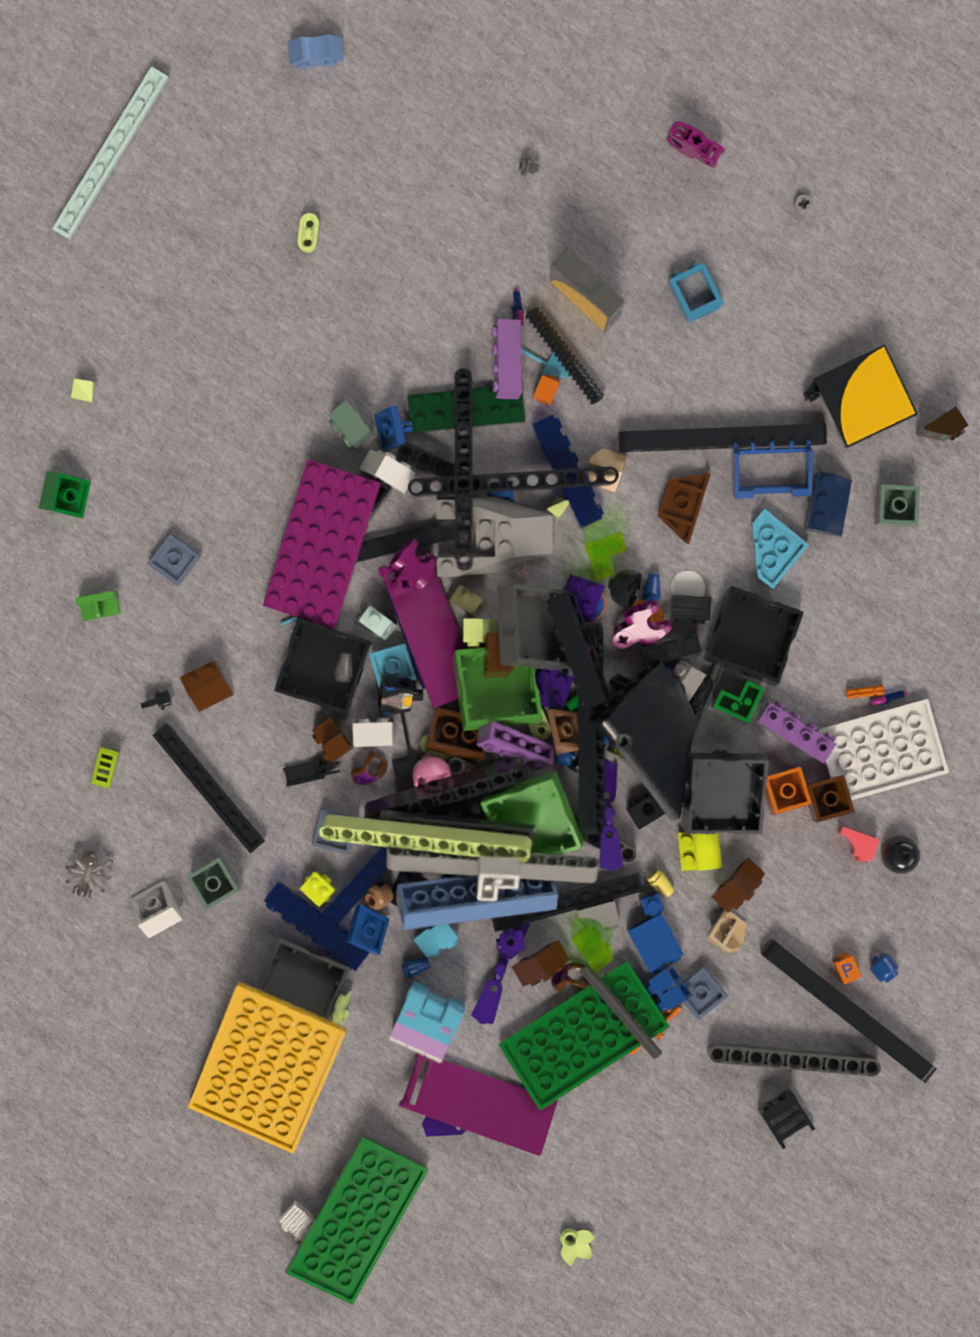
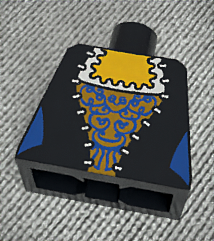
[377,675,423,716]

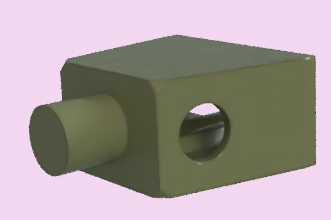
[447,584,487,619]

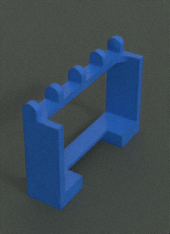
[733,440,813,499]

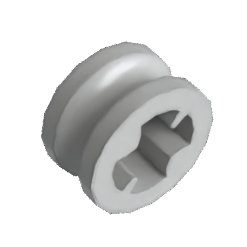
[794,195,812,214]

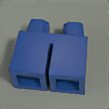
[645,965,692,1012]

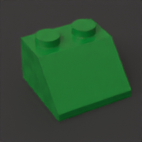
[39,471,91,519]

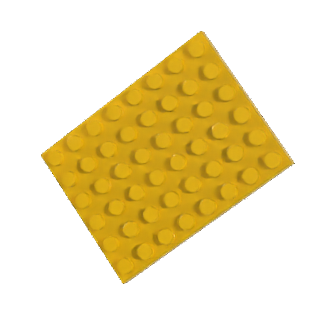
[188,981,347,1154]

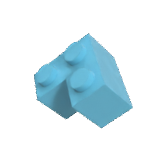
[413,923,458,958]

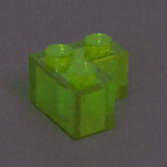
[584,532,627,582]
[571,924,614,973]

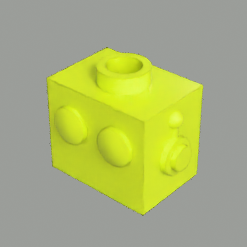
[299,871,336,907]

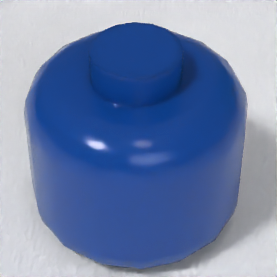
[556,752,575,766]

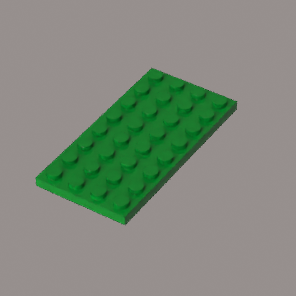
[498,960,670,1110]
[285,1135,429,1305]

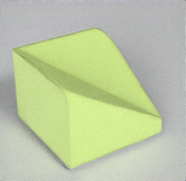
[71,378,96,402]
[546,496,569,519]

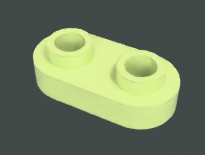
[298,213,320,253]
[528,708,551,740]

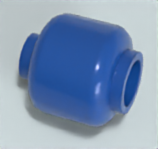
[870,953,899,983]

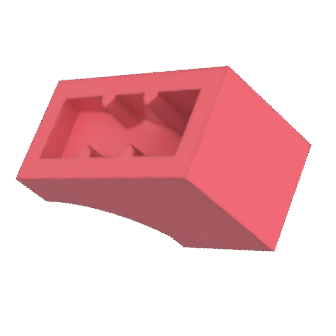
[837,826,879,863]

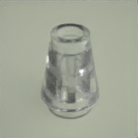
[334,653,353,682]

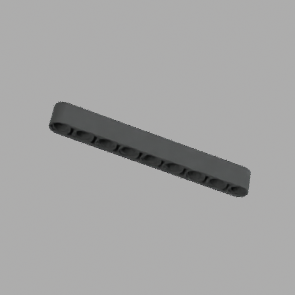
[707,1042,881,1077]

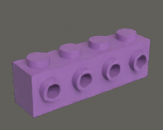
[492,319,522,399]
[758,701,837,764]
[476,721,555,770]

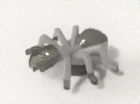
[65,850,113,898]

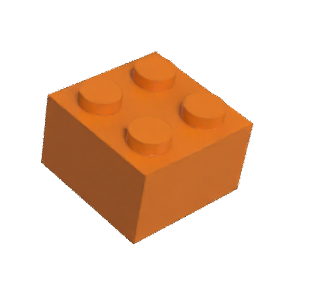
[764,767,812,815]

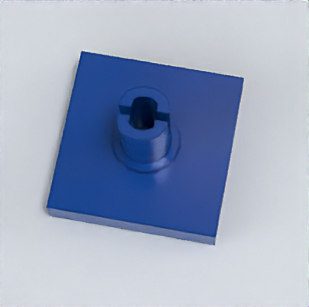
[374,405,412,452]
[346,904,389,955]

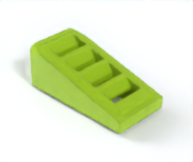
[91,747,121,789]

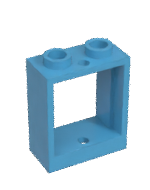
[668,263,724,324]

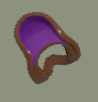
[351,749,388,785]
[551,962,589,991]

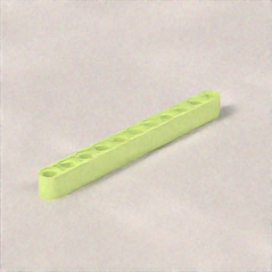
[319,815,532,862]

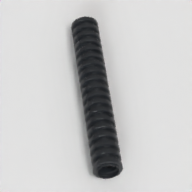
[525,307,605,405]

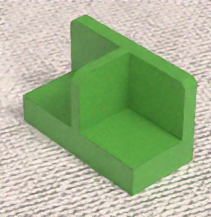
[75,591,121,621]

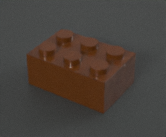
[425,708,486,762]

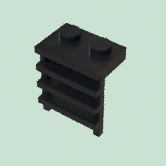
[758,1088,815,1149]

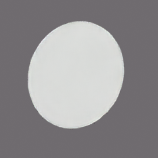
[671,571,705,597]

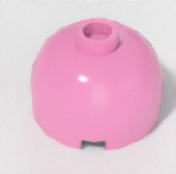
[412,754,452,787]

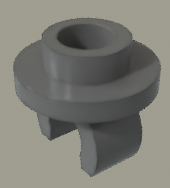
[519,156,539,176]

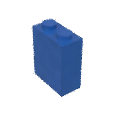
[627,913,683,973]

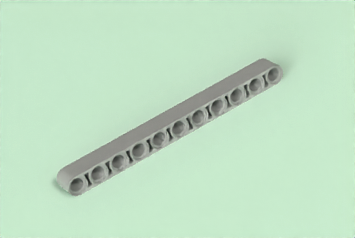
[386,847,599,883]

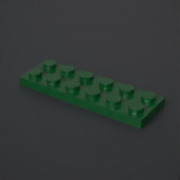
[407,386,525,434]

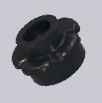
[803,386,820,402]

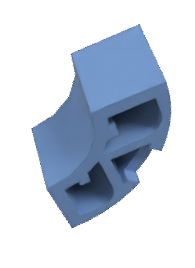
[287,34,344,69]

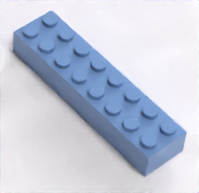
[396,875,558,930]

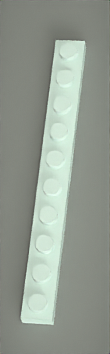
[52,66,169,240]

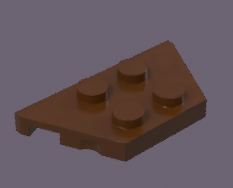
[657,473,711,544]

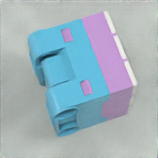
[389,980,466,1063]

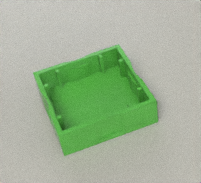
[453,648,543,731]
[481,771,584,855]

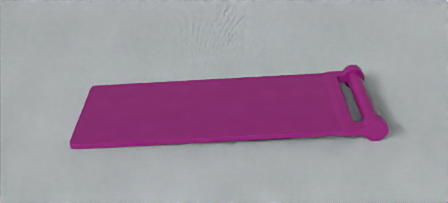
[378,551,465,708]
[398,1052,558,1156]

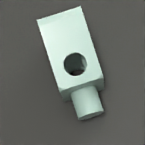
[357,604,397,641]

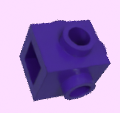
[496,928,525,957]

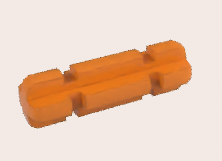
[846,685,884,699]

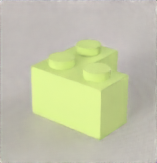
[463,619,499,647]

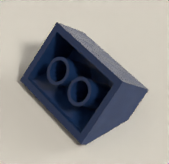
[804,471,852,537]

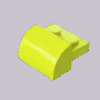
[678,832,722,871]

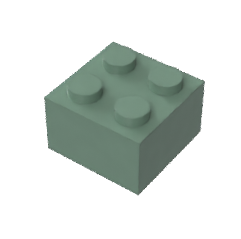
[328,400,373,450]
[875,484,920,527]
[186,856,242,910]

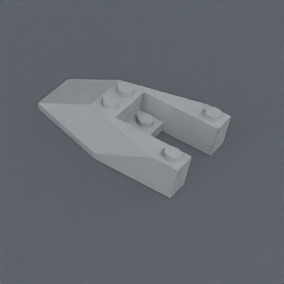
[436,496,553,577]

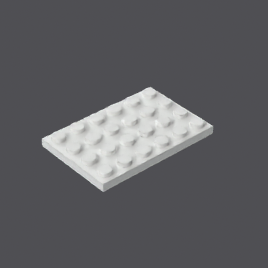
[818,699,949,800]

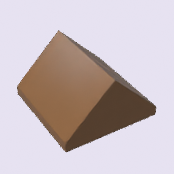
[548,709,579,755]

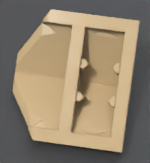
[587,448,627,493]
[707,910,747,954]

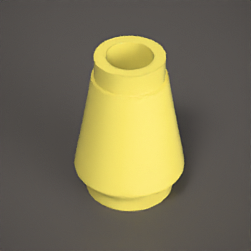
[647,869,675,897]

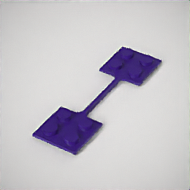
[535,574,605,711]

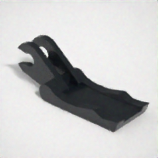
[283,760,341,787]

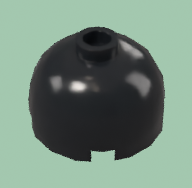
[607,569,642,608]
[881,836,920,874]

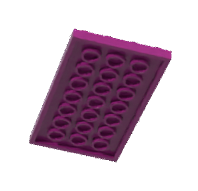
[263,459,381,630]

